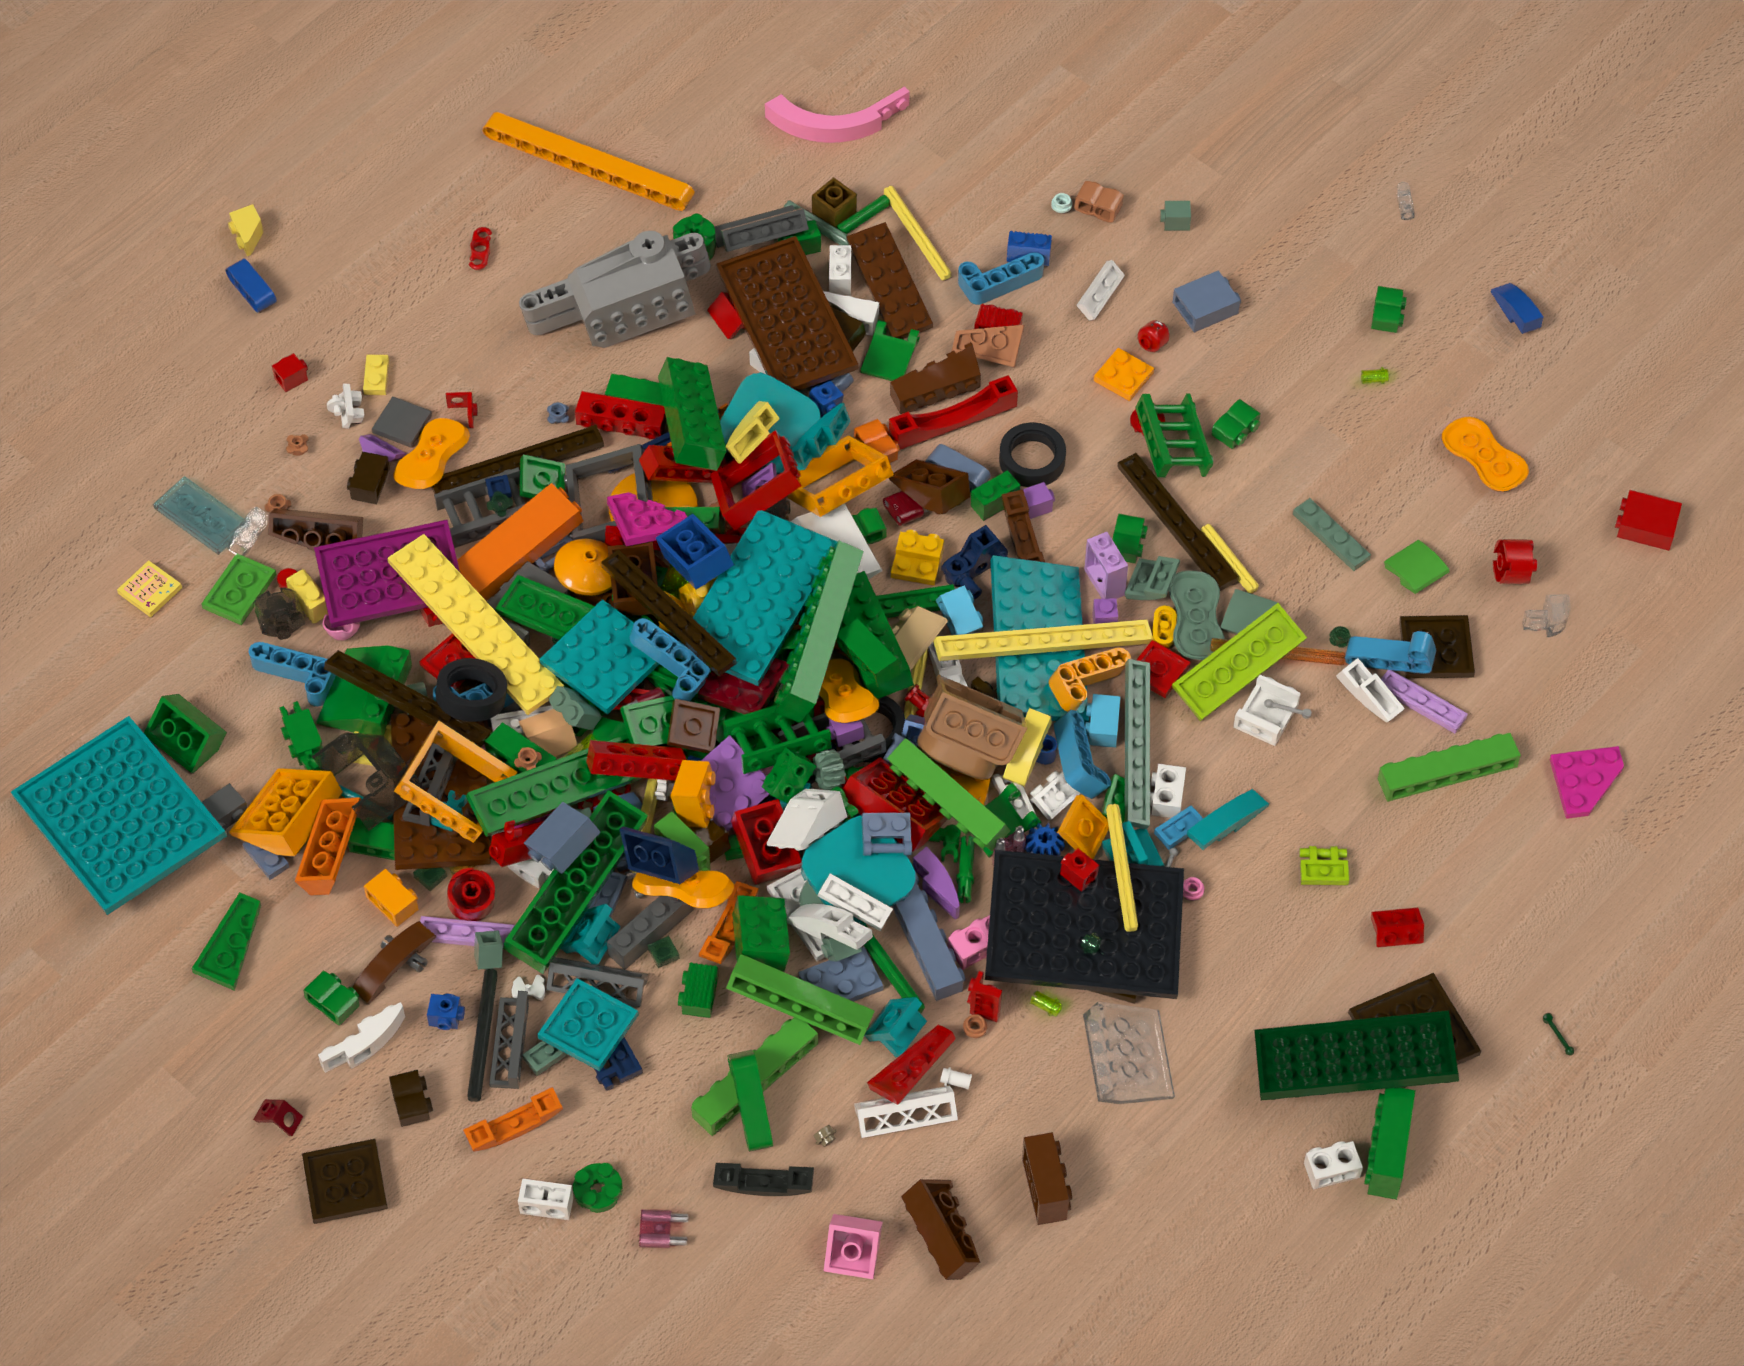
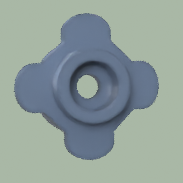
[547,402,569,424]

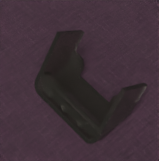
[312,732,422,831]

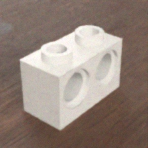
[829,245,851,295]
[1150,764,1186,818]
[1304,1141,1363,1190]
[518,1179,574,1220]

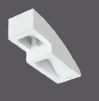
[1336,658,1405,722]

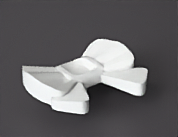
[512,975,545,1000]

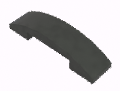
[713,1163,814,1196]

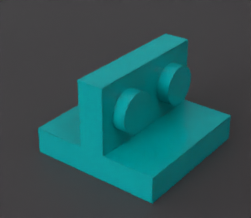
[1102,821,1164,866]
[561,904,621,965]
[864,997,927,1057]

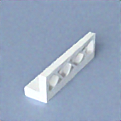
[854,1086,958,1138]

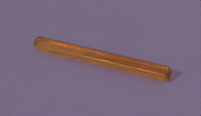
[1210,638,1345,665]

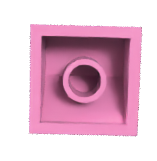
[824,1214,883,1279]

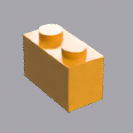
[364,868,419,927]

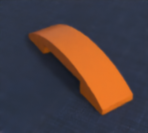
[699,881,759,964]
[463,1087,563,1152]

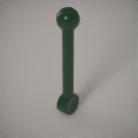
[1543,1013,1574,1056]

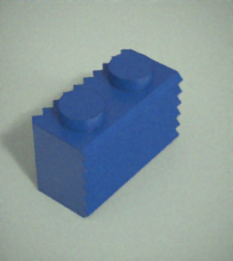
[1007,231,1052,266]

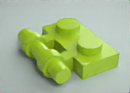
[1299,846,1349,885]

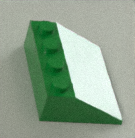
[316,645,412,738]

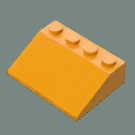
[229,768,343,856]

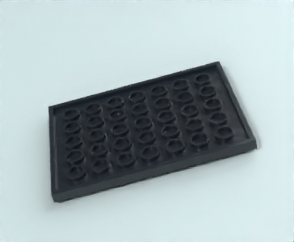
[985,850,1184,999]

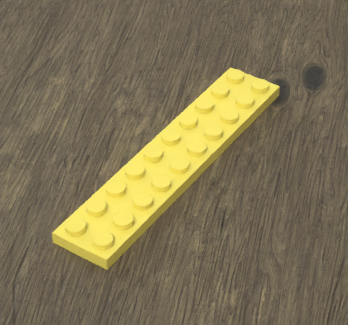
[388,534,564,715]

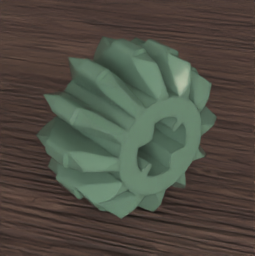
[813,750,846,790]

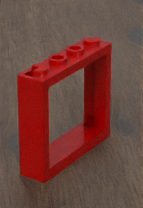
[710,430,802,531]

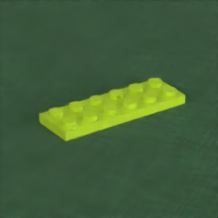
[1172,603,1307,721]

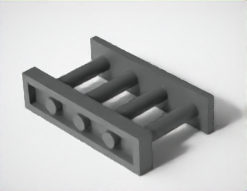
[714,205,809,252]
[434,468,526,548]
[777,712,886,784]

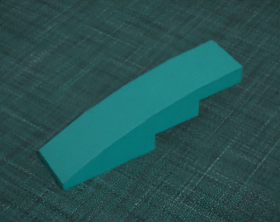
[792,403,851,470]
[1187,789,1269,850]

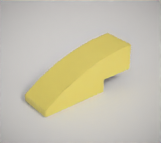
[726,401,780,463]
[1003,708,1052,787]

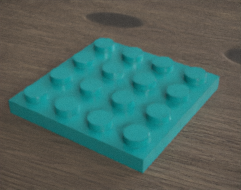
[539,599,664,714]

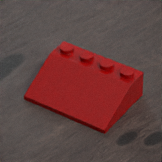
[843,758,948,852]

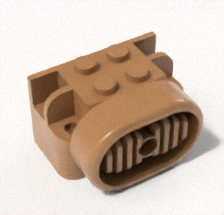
[916,674,1027,780]

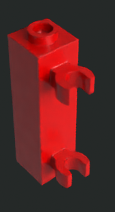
[489,809,555,867]

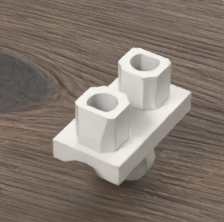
[327,384,364,429]

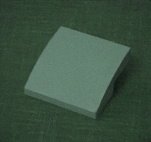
[1125,556,1180,600]
[1220,589,1278,635]

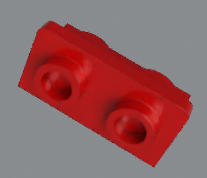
[1371,907,1424,947]
[967,971,1002,1022]

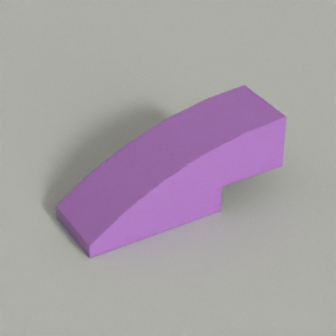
[913,846,960,920]

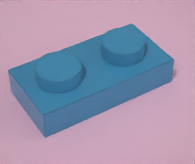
[1154,805,1203,850]

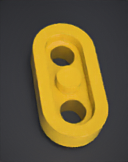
[1152,605,1177,648]

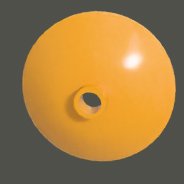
[554,539,612,596]

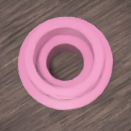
[1183,877,1204,900]

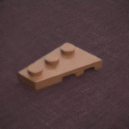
[951,325,1025,367]

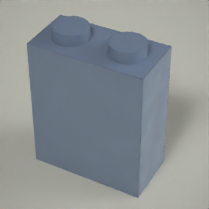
[1172,270,1241,332]
[524,802,600,874]

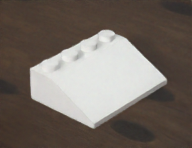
[790,503,883,579]

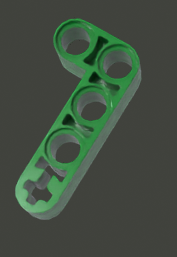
[727,1050,773,1152]

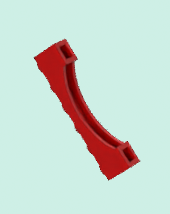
[889,375,1018,450]

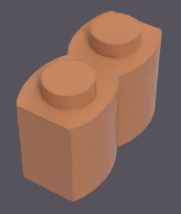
[1074,181,1124,222]

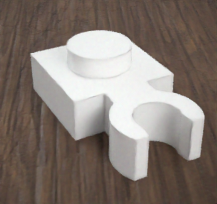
[655,779,674,801]

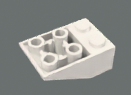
[767,789,847,850]

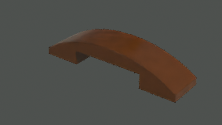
[1001,489,1045,562]
[352,921,436,1005]

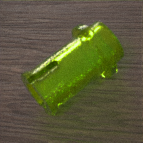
[1361,367,1389,384]
[1030,990,1063,1017]

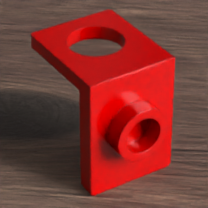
[446,392,478,428]

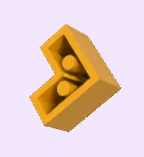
[670,760,716,828]

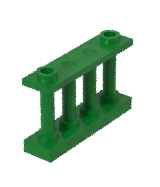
[1135,393,1213,478]
[723,705,831,774]

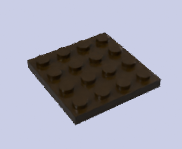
[1348,973,1481,1088]

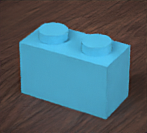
[936,585,983,635]
[1085,694,1120,748]

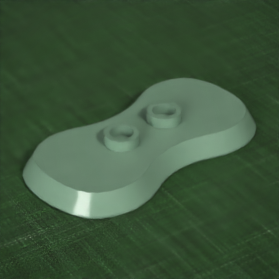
[1169,571,1225,660]

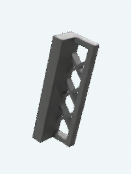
[402,744,458,826]
[546,957,648,1007]
[489,991,529,1089]

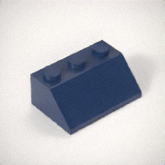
[620,826,699,884]

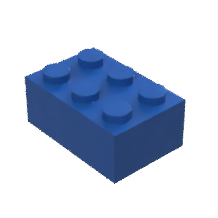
[656,514,734,589]

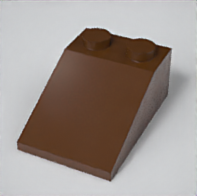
[889,459,970,514]

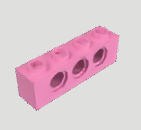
[948,915,990,970]

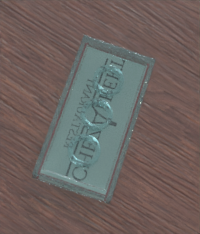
[153,476,249,555]

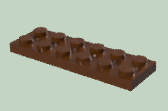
[846,222,934,339]

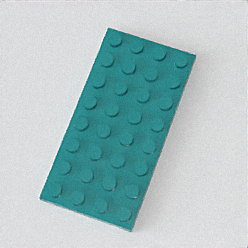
[679,510,838,686]
[990,555,1089,724]

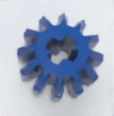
[1025,823,1065,856]

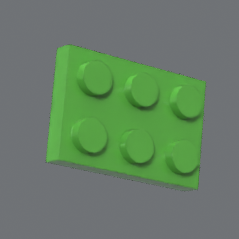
[201,553,277,626]

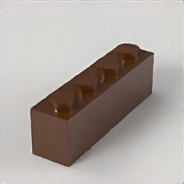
[890,342,981,414]
[268,508,363,551]
[901,1179,981,1280]

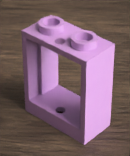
[1084,532,1128,599]

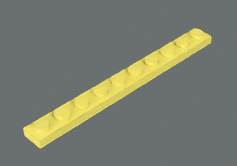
[933,620,1153,661]

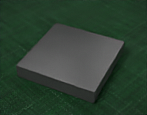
[372,396,432,448]

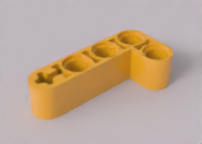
[1049,647,1131,712]

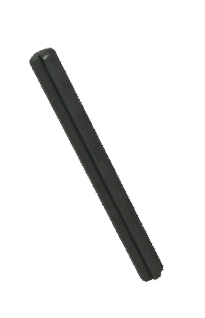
[467,969,498,1102]

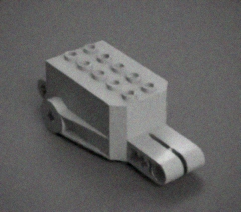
[519,230,711,348]

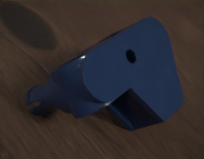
[941,525,1008,600]

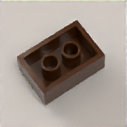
[607,541,658,617]
[1022,1132,1072,1225]

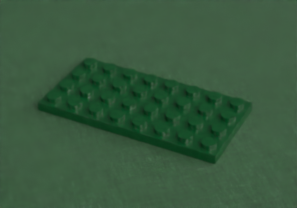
[1254,1010,1459,1101]

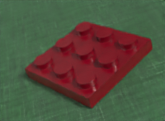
[697,658,789,714]

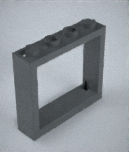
[564,444,653,543]

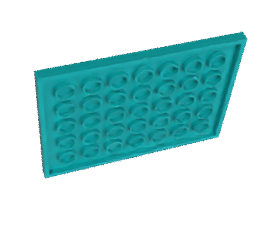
[11,716,227,915]

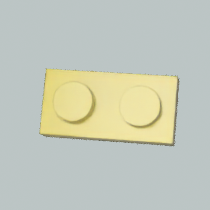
[363,355,389,395]

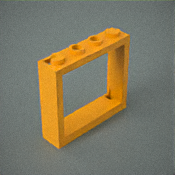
[778,435,894,517]
[394,721,517,843]

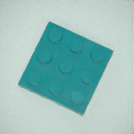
[537,978,639,1071]

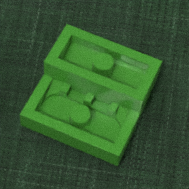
[1384,540,1450,594]

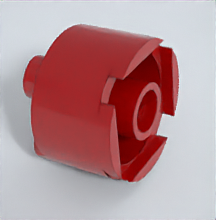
[1493,539,1537,584]
[447,868,495,921]

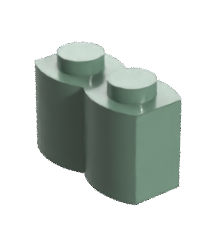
[549,686,601,730]

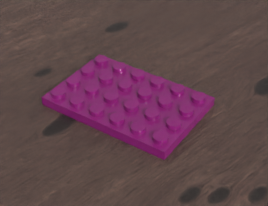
[314,520,460,628]

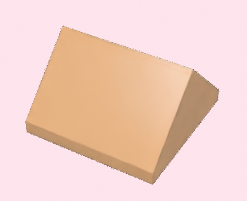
[519,709,578,757]

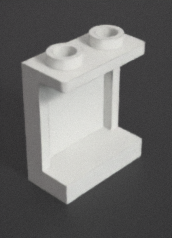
[1234,675,1301,746]

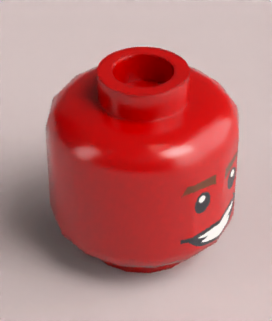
[1137,320,1170,352]

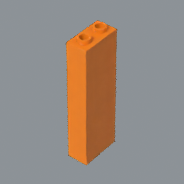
[457,483,584,601]

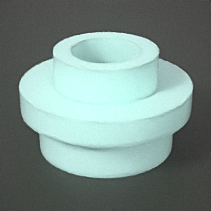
[1051,193,1072,213]

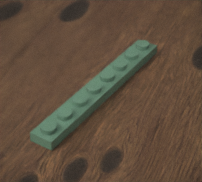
[1125,659,1150,829]

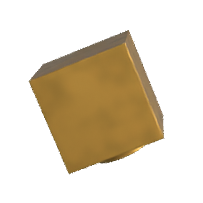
[812,177,857,229]

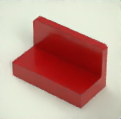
[707,292,745,339]

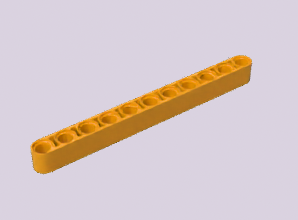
[482,112,695,211]

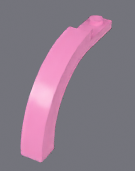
[765,86,910,143]

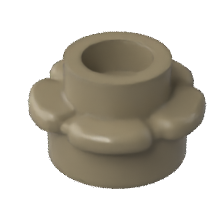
[814,1125,837,1147]

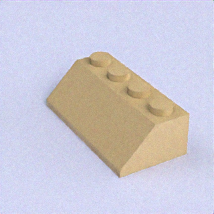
[891,606,948,671]

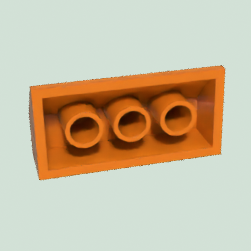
[295,797,362,895]

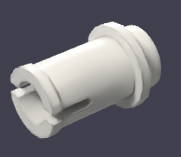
[940,1067,972,1090]

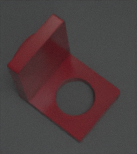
[253,1099,303,1136]

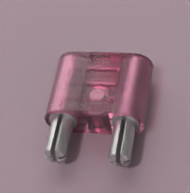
[992,826,1026,866]
[639,1209,689,1248]

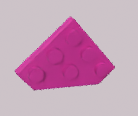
[607,492,687,546]
[1549,746,1624,819]

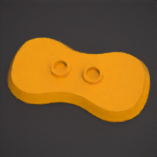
[1441,417,1529,492]
[393,418,470,489]
[819,659,879,723]
[632,871,734,908]

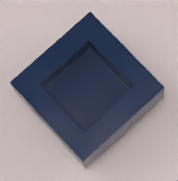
[485,474,512,502]

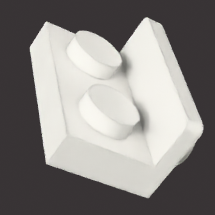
[1029,770,1081,821]

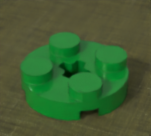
[573,1163,623,1213]

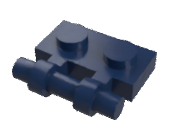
[594,1037,643,1091]

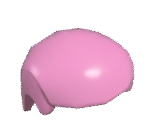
[322,614,360,641]

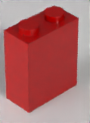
[1615,490,1682,551]

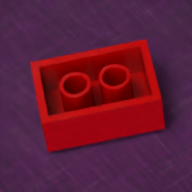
[731,799,801,885]

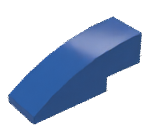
[1491,283,1544,334]

